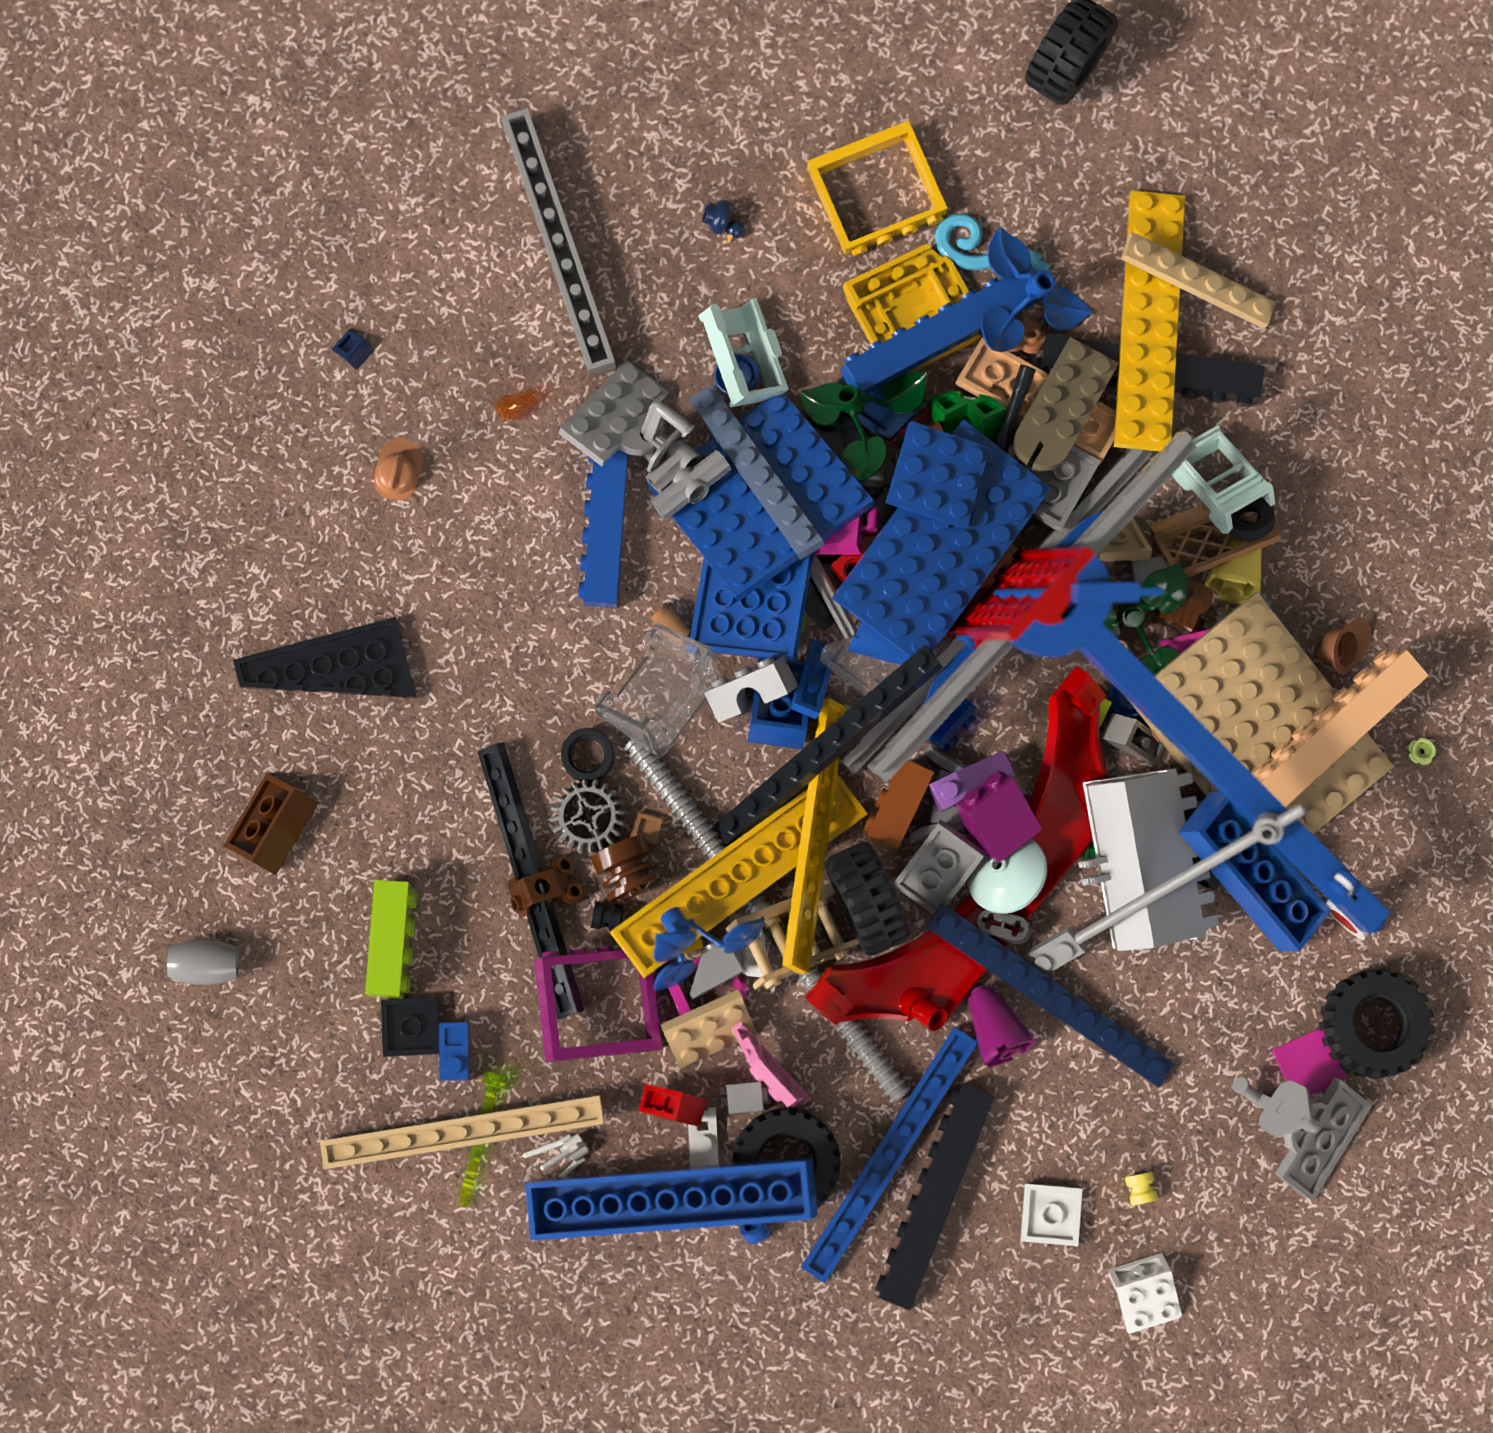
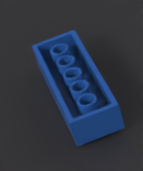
[1178,791,1331,952]

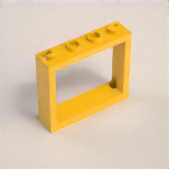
[807,120,947,257]

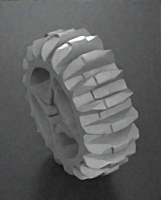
[550,779,626,855]

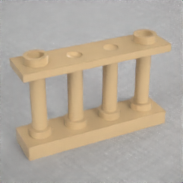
[726,883,860,990]

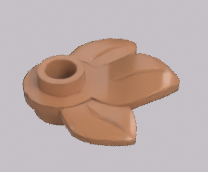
[1009,317,1046,353]

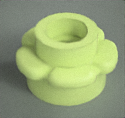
[1408,738,1436,765]

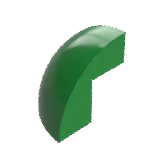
[929,391,1006,442]

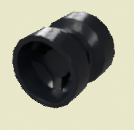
[591,901,624,932]

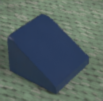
[332,329,374,370]

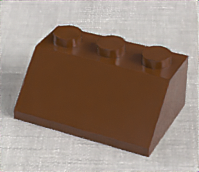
[224,773,319,875]

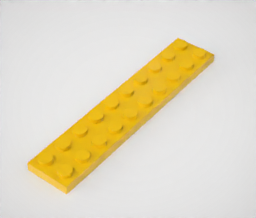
[1114,191,1185,452]
[610,774,868,978]

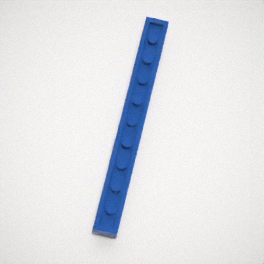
[800,1027,978,1283]

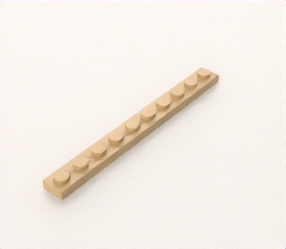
[320,1096,605,1169]

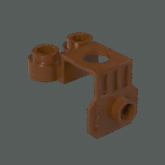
[1156,578,1214,633]
[508,855,584,918]

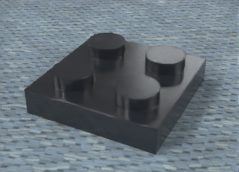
[381,997,439,1057]

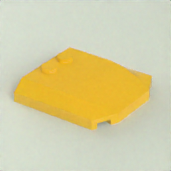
[843,243,980,373]

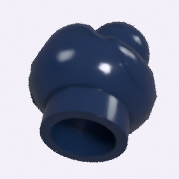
[702,200,745,241]

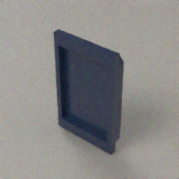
[836,376,927,442]

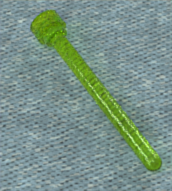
[458,1071,507,1208]

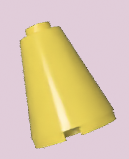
[1205,539,1262,604]

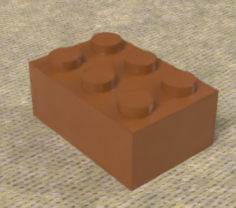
[863,760,934,854]

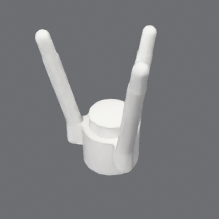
[523,1134,589,1177]

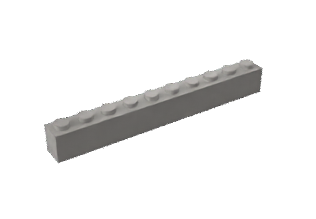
[501,108,616,378]

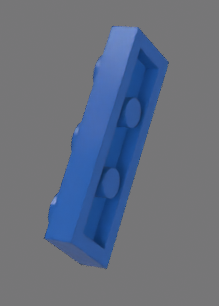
[790,639,837,719]

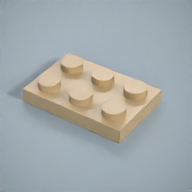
[661,990,757,1069]

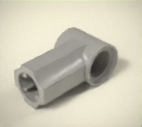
[646,440,703,493]

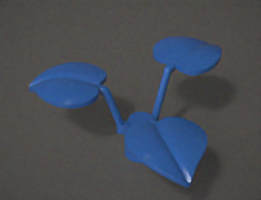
[981,227,1092,352]
[653,907,765,992]

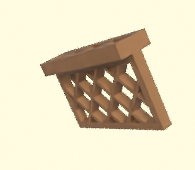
[1149,504,1281,578]

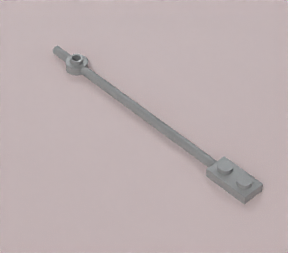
[1024,803,1308,975]

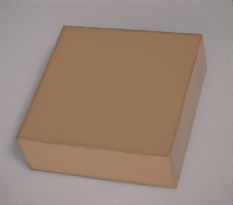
[630,811,665,846]

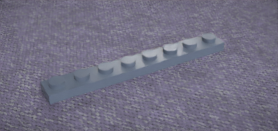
[688,384,824,560]

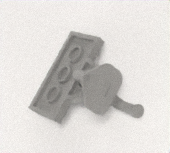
[558,360,695,472]
[1233,1077,1372,1202]

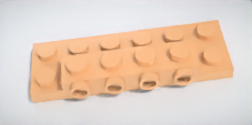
[955,337,1116,464]

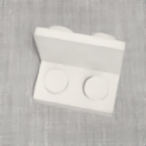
[1108,1253,1182,1334]

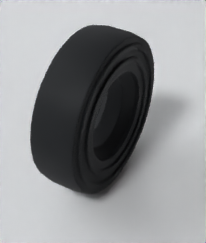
[1229,497,1275,541]

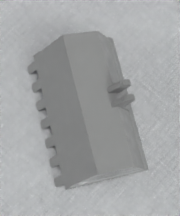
[1078,768,1219,951]

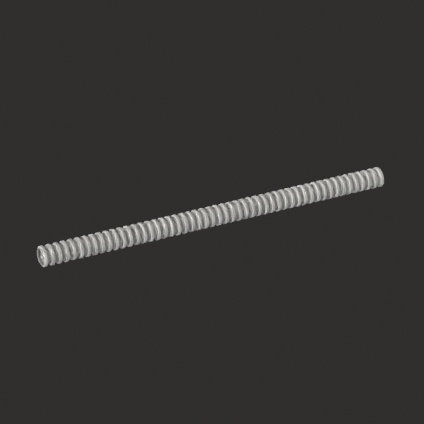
[624,734,911,1103]

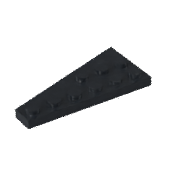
[233,617,417,698]

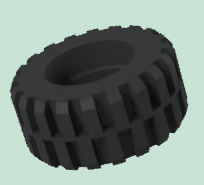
[1025,0,1118,105]
[824,842,911,956]
[1319,968,1434,1079]
[732,1108,841,1208]

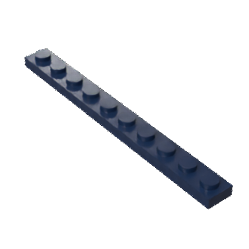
[925,903,1174,1088]

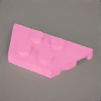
[732,1021,811,1107]

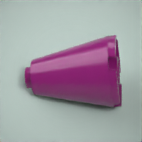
[968,985,1036,1068]

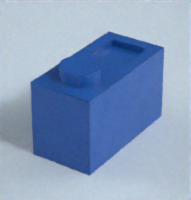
[439,1022,470,1081]

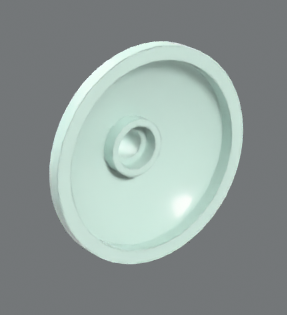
[967,838,1047,914]

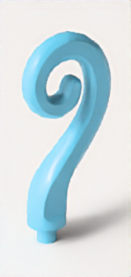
[935,214,1051,271]

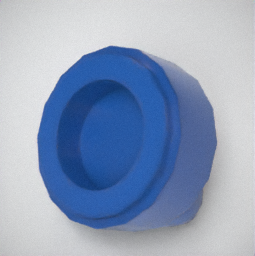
[739,1223,771,1244]

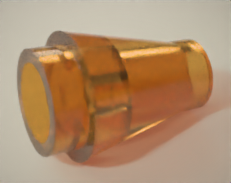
[494,389,537,422]

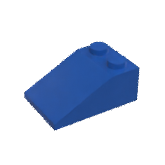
[747,658,808,749]

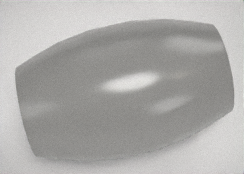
[167,940,239,985]

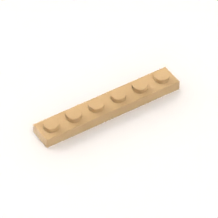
[1121,232,1275,329]

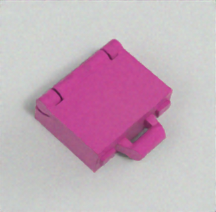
[813,484,879,556]

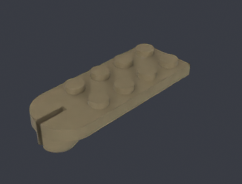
[1013,337,1119,474]

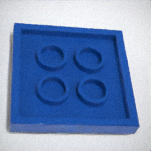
[886,421,990,529]

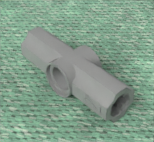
[650,450,732,520]

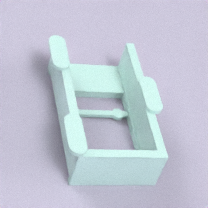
[698,298,789,408]
[1172,425,1275,534]

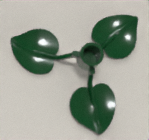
[801,371,928,480]
[1102,563,1187,675]

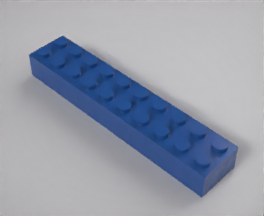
[525,1157,818,1241]

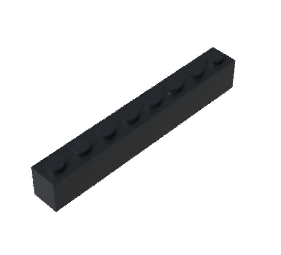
[1040,334,1265,407]
[874,1084,994,1311]

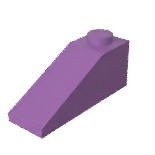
[927,751,1016,812]

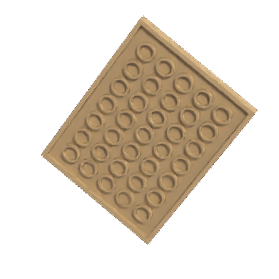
[1129,592,1394,834]

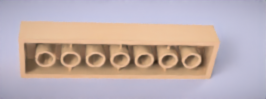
[1251,650,1429,807]

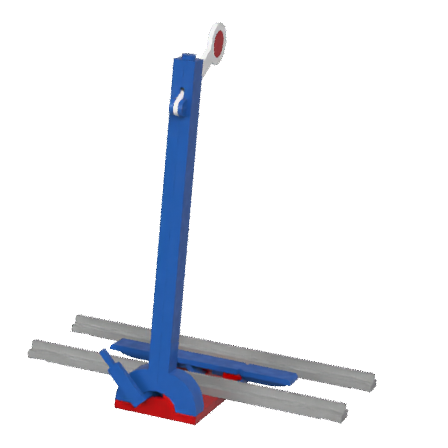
[839,431,1390,940]

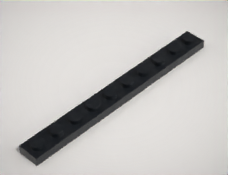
[714,645,944,846]
[478,742,585,1020]

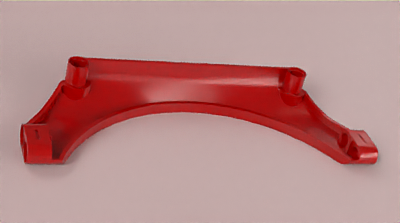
[804,666,1108,1031]

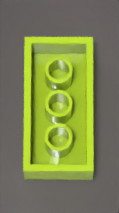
[365,880,418,999]

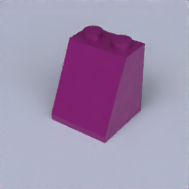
[956,770,1042,863]

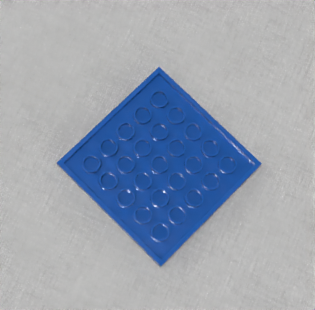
[646,393,875,601]

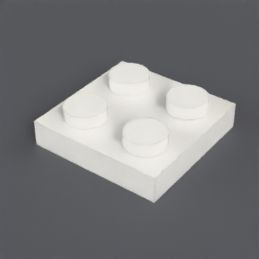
[1020,1184,1082,1246]

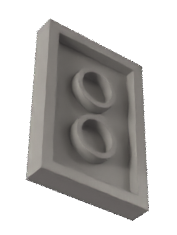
[893,820,986,915]

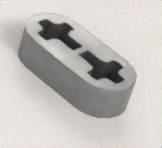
[977,910,1031,944]

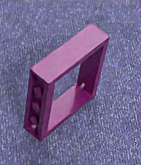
[534,946,662,1063]

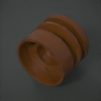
[590,834,663,902]

